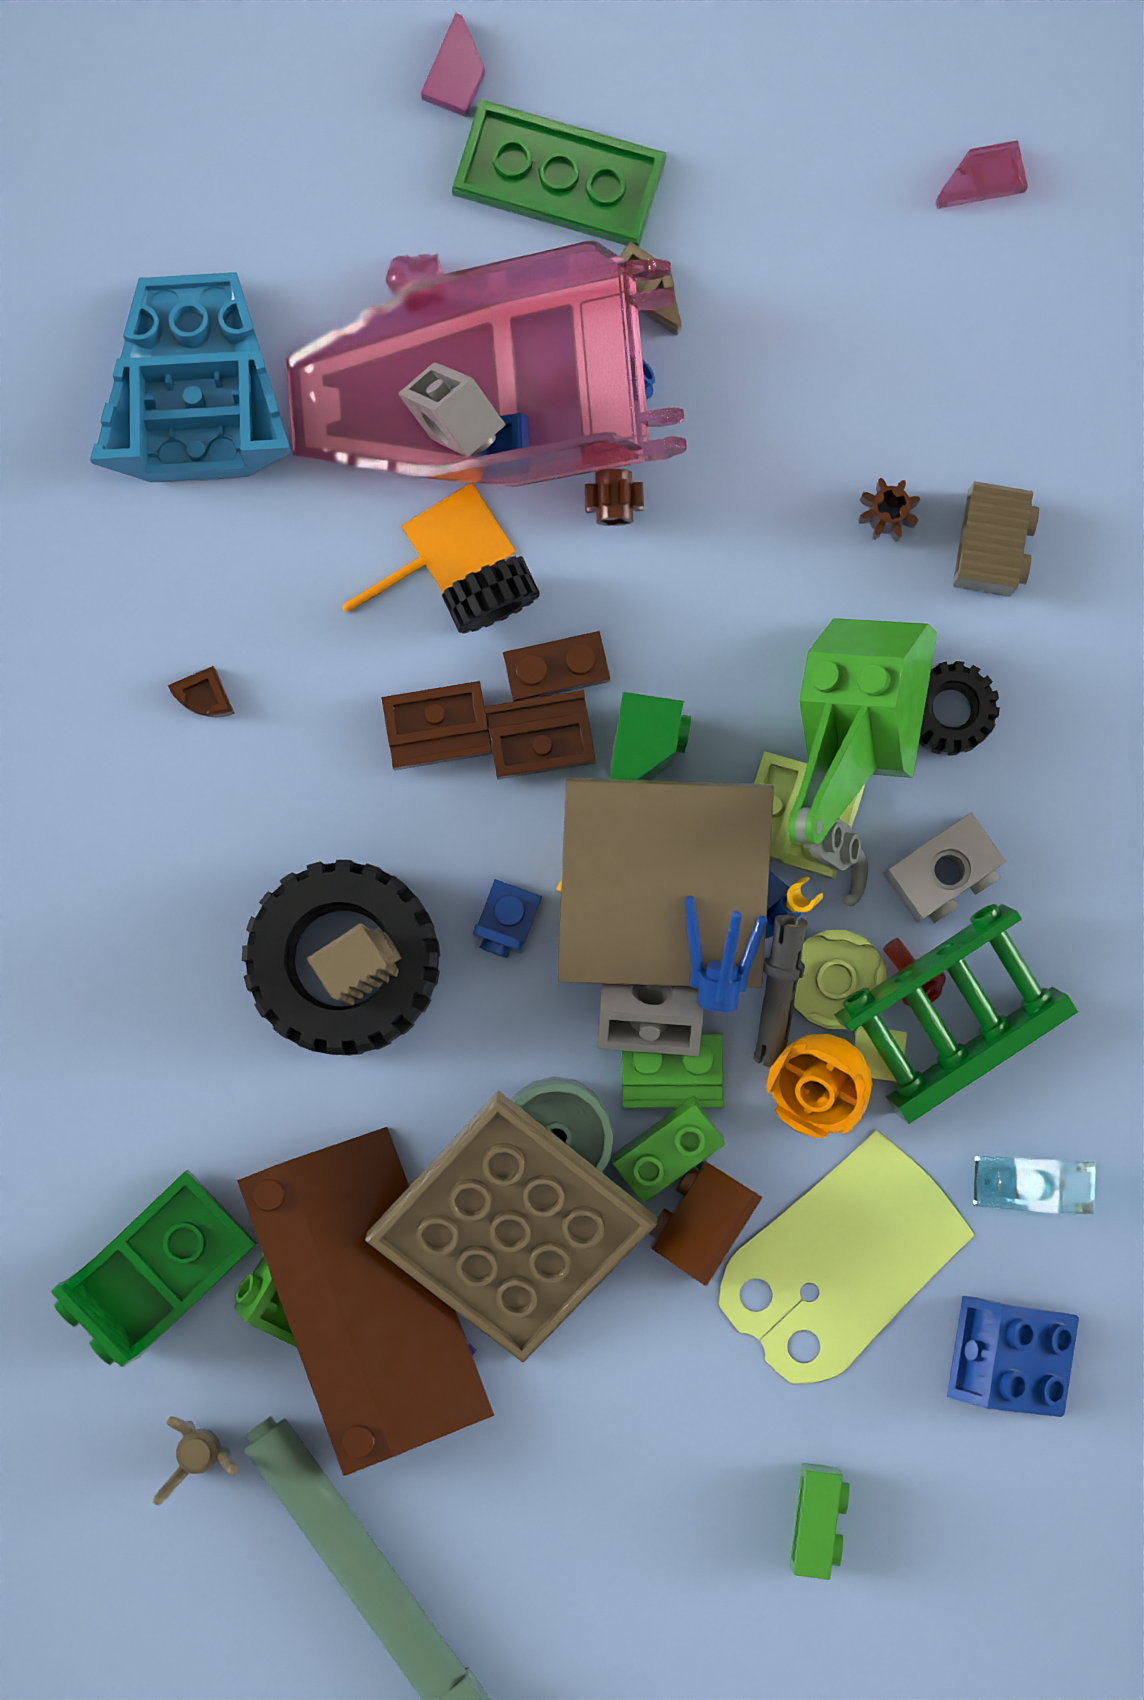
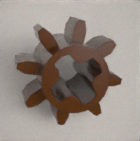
[585,469,644,526]
[858,478,920,542]

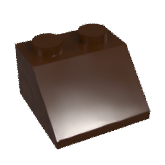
[648,1161,763,1286]

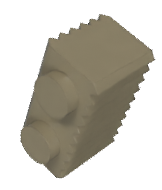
[952,481,1039,596]
[307,923,402,1006]

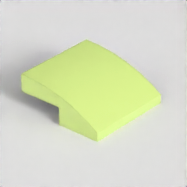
[754,751,865,880]

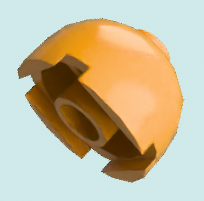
[766,1034,873,1138]

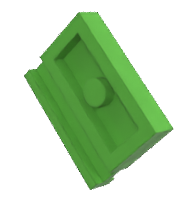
[622,1034,724,1108]

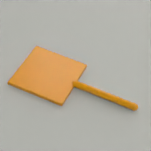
[343,482,516,612]

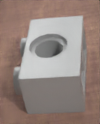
[398,362,506,457]
[883,812,1006,923]
[597,983,703,1056]

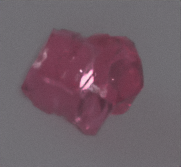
[386,253,447,309]

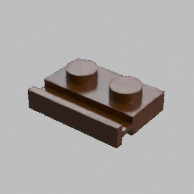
[381,681,492,771]
[485,690,596,780]

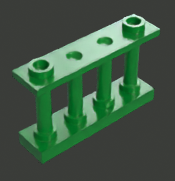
[834,904,1078,1124]

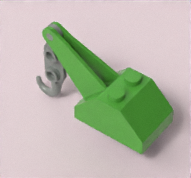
[788,618,937,906]

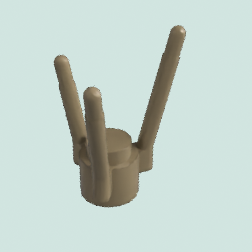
[153,1416,238,1505]

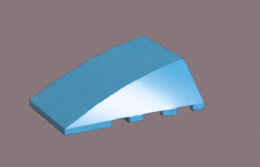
[90,272,291,482]

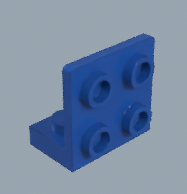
[947,1295,1079,1417]

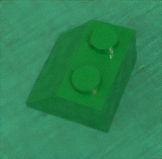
[609,692,691,780]

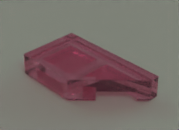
[935,140,1028,209]

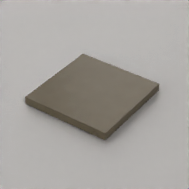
[558,778,774,988]
[365,1090,657,1363]

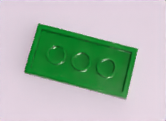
[452,99,667,247]

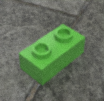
[612,1096,726,1204]
[790,1463,849,1580]

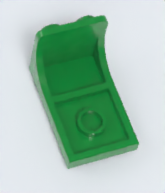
[51,1170,258,1367]

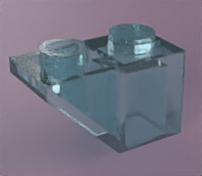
[973,1155,1095,1214]

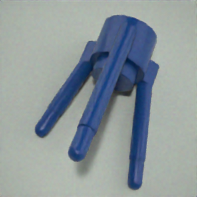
[685,896,767,1012]

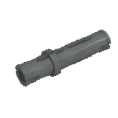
[754,914,808,1067]

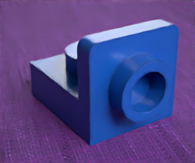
[472,879,542,958]

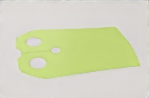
[718,1130,975,1384]

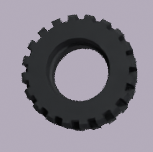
[242,859,441,1056]

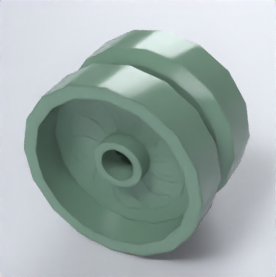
[511,1076,614,1172]

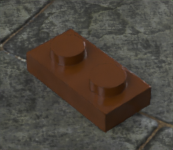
[503,631,610,702]

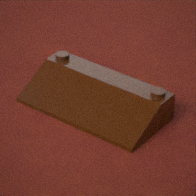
[237,1127,494,1476]

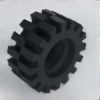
[442,556,540,634]
[919,661,1000,756]

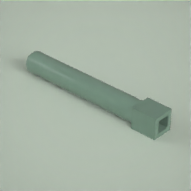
[243,1416,492,1700]

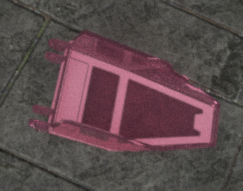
[286,241,687,487]

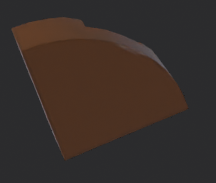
[168,666,235,717]

